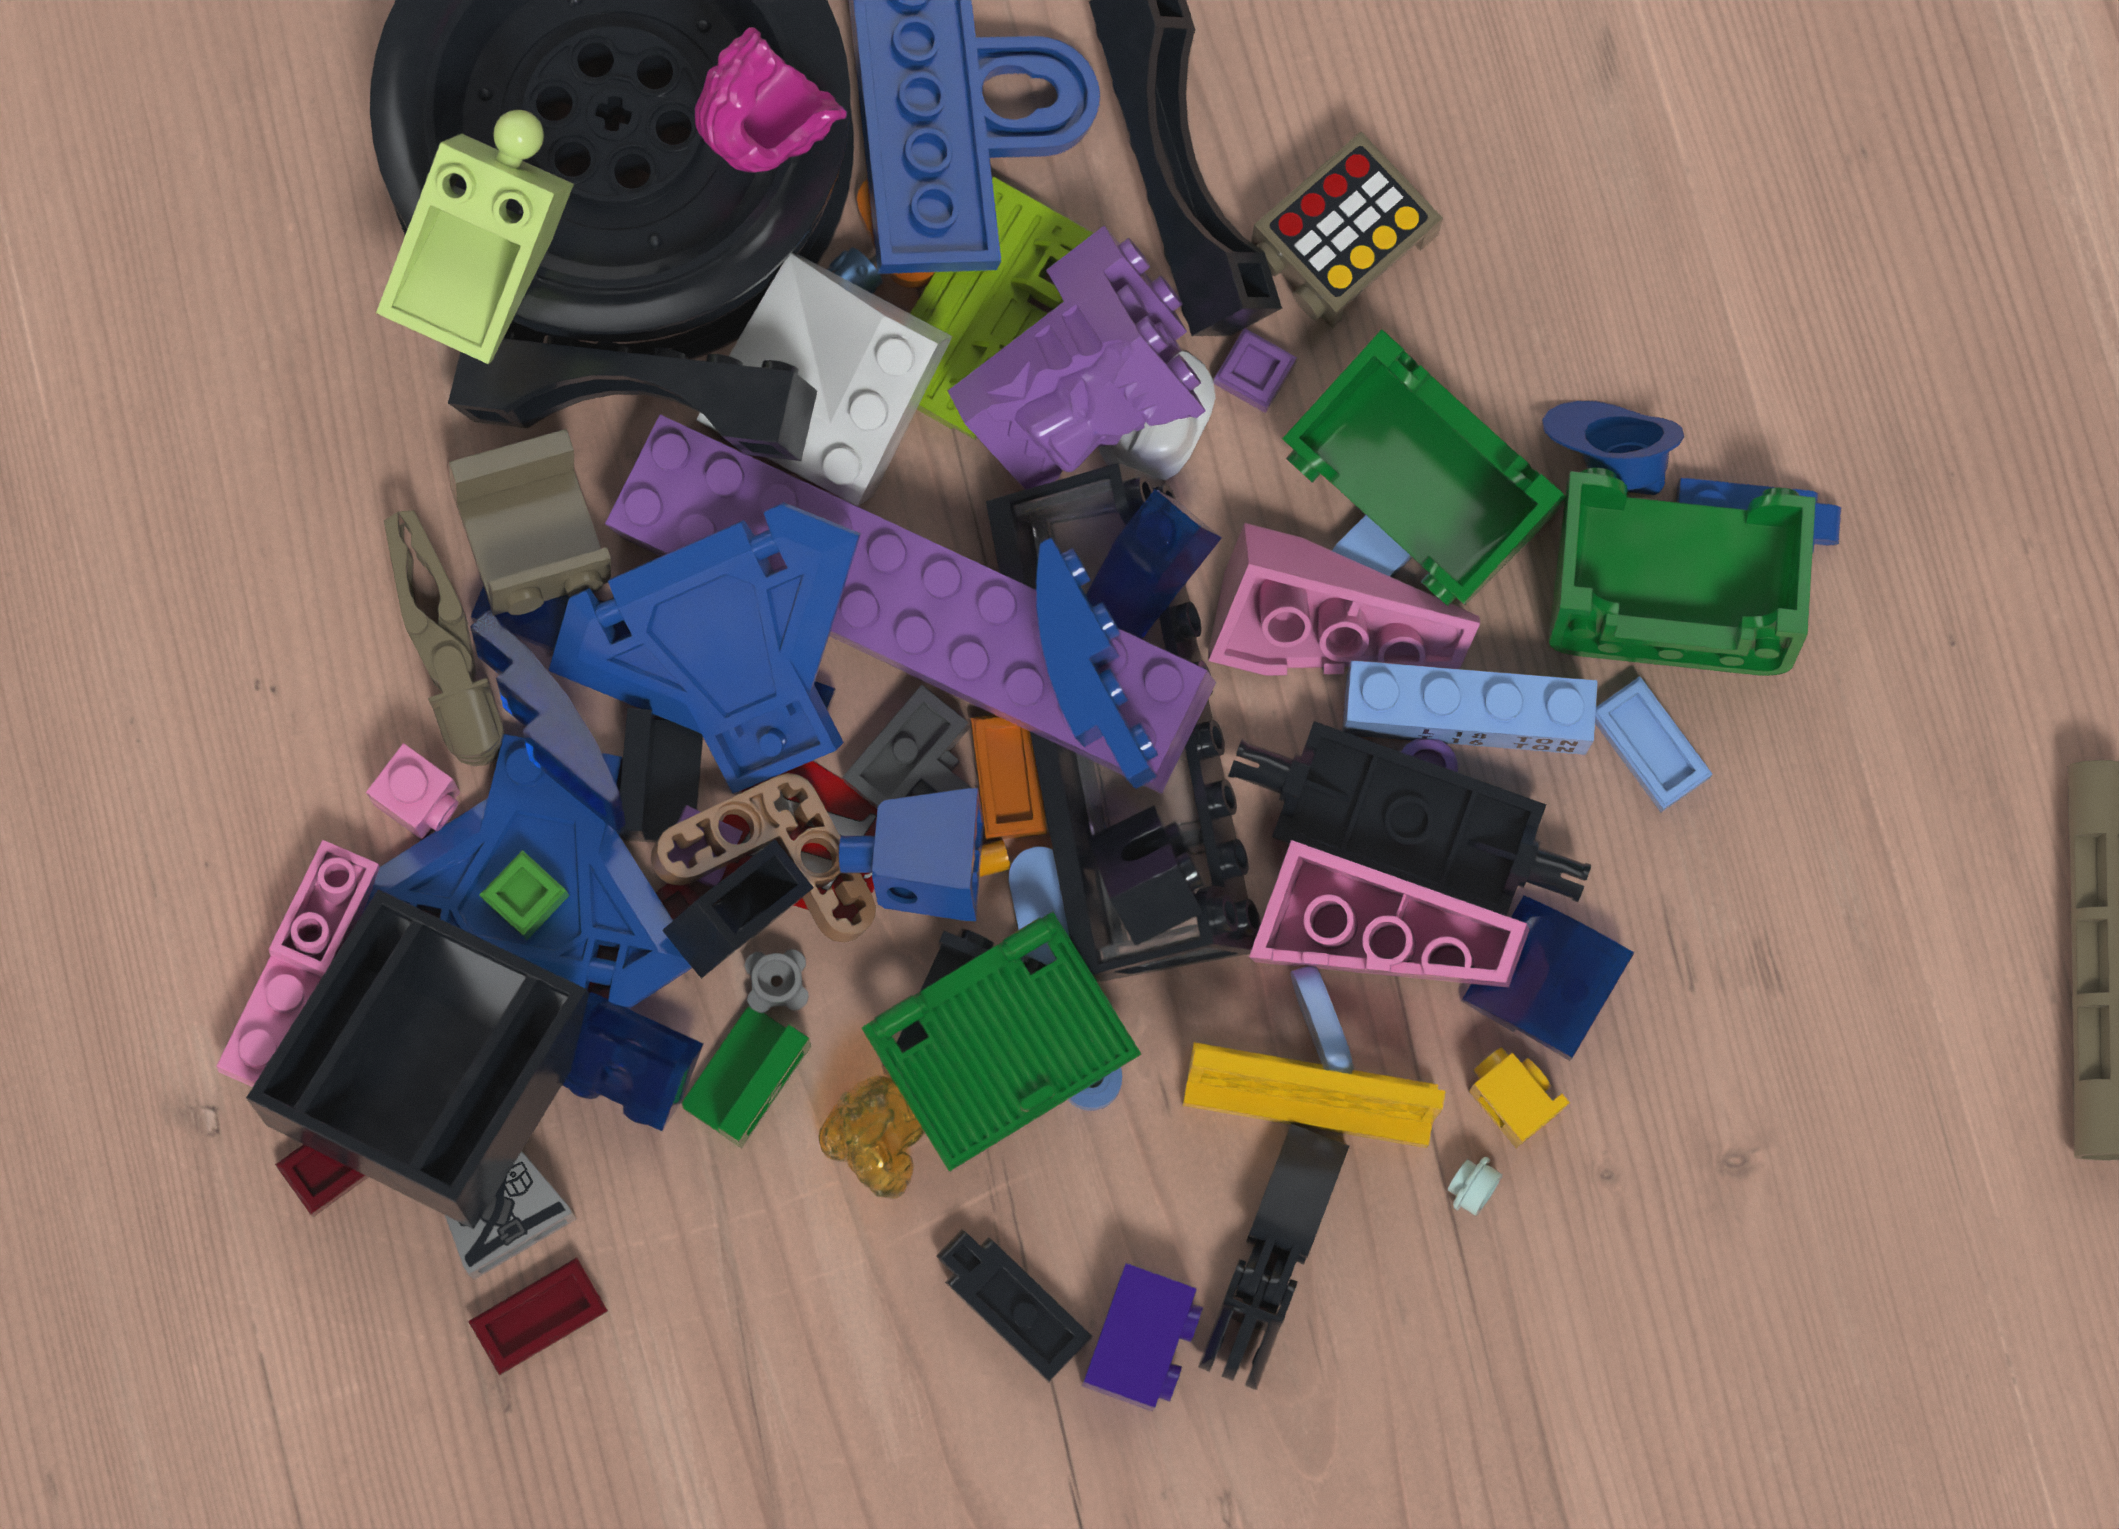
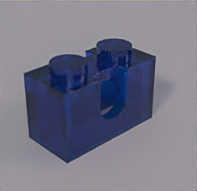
[562,992,704,1131]

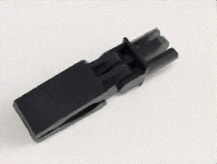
[1198,1123,1349,1390]

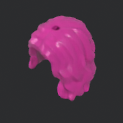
[695,27,847,173]

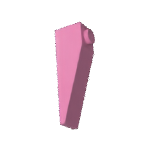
[1208,523,1480,676]

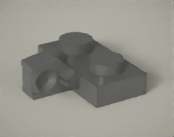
[842,685,971,809]

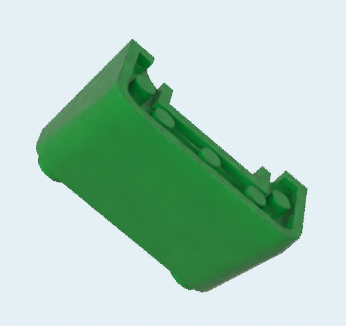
[1282,329,1566,606]
[1549,468,1816,676]

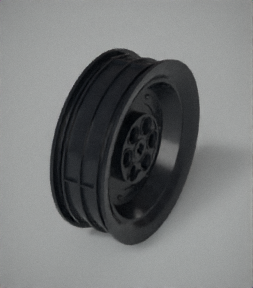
[370,0,854,360]

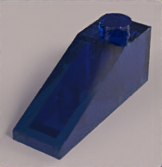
[1086,489,1222,639]

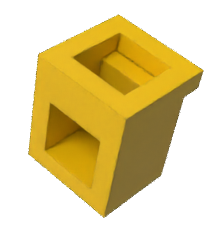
[1469,1047,1570,1149]

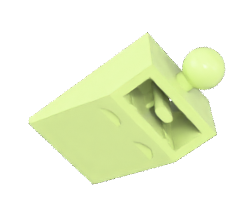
[376,110,574,364]

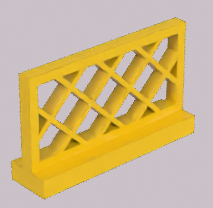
[1183,1042,1446,1148]

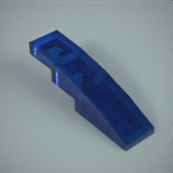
[470,611,626,832]

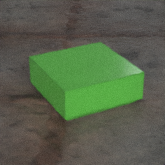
[480,850,570,940]

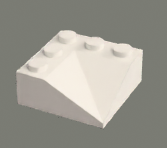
[697,253,953,506]

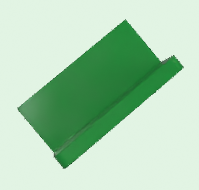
[682,1006,811,1148]

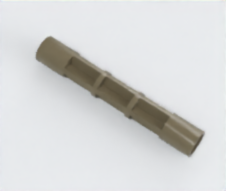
[2067,760,2119,1161]

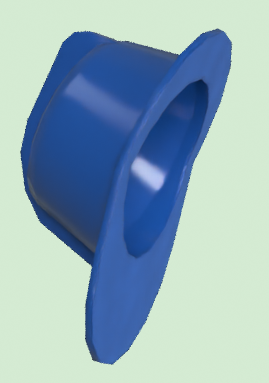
[1542,401,1684,495]

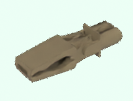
[384,510,504,767]

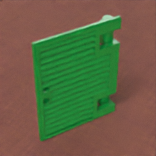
[861,912,1142,1172]

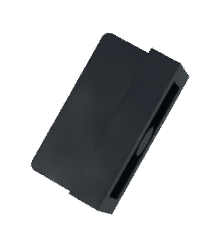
[617,708,703,843]

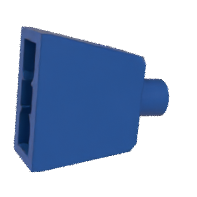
[839,788,984,921]

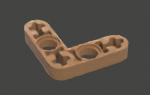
[651,773,876,943]

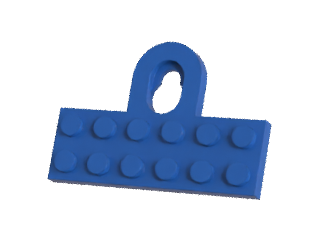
[849,0,1100,274]

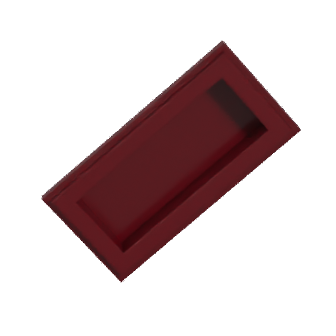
[468,1257,608,1376]

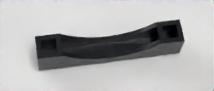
[1088,0,1282,336]
[448,331,817,461]

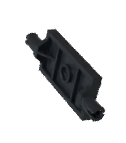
[1228,721,1591,916]

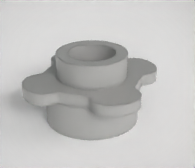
[745,949,809,1013]

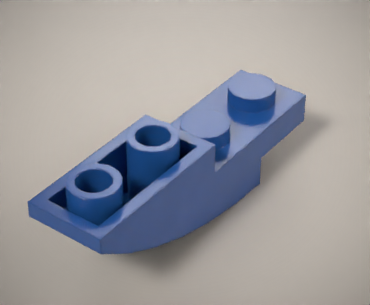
[1036,538,1159,789]

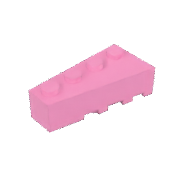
[1249,840,1530,987]

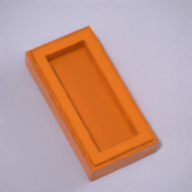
[971,715,1047,842]

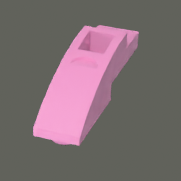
[216,840,380,1087]

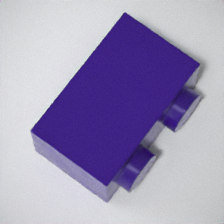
[1082,1263,1203,1411]

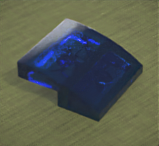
[1461,895,1635,1061]

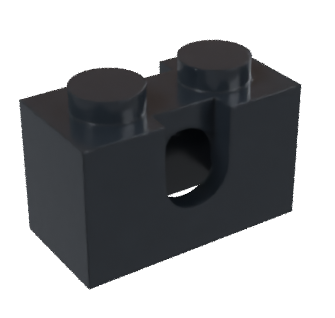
[1088,805,1204,946]
[662,840,814,979]

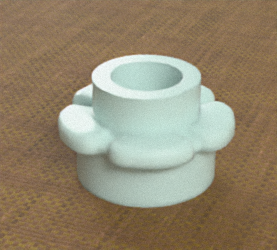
[1448,1157,1503,1216]

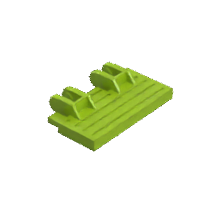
[910,177,1094,440]

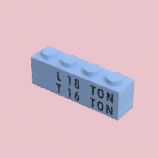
[1342,661,1598,755]

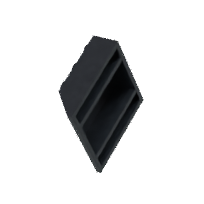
[246,889,589,1229]

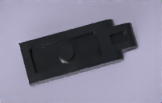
[936,1229,1092,1383]

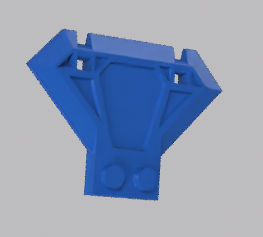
[548,502,861,794]
[362,734,692,1009]

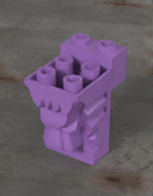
[948,226,1206,490]

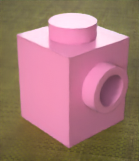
[366,743,460,840]

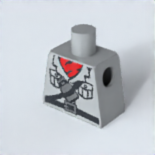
[445,1151,576,1280]

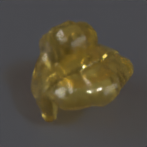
[818,1075,925,1199]

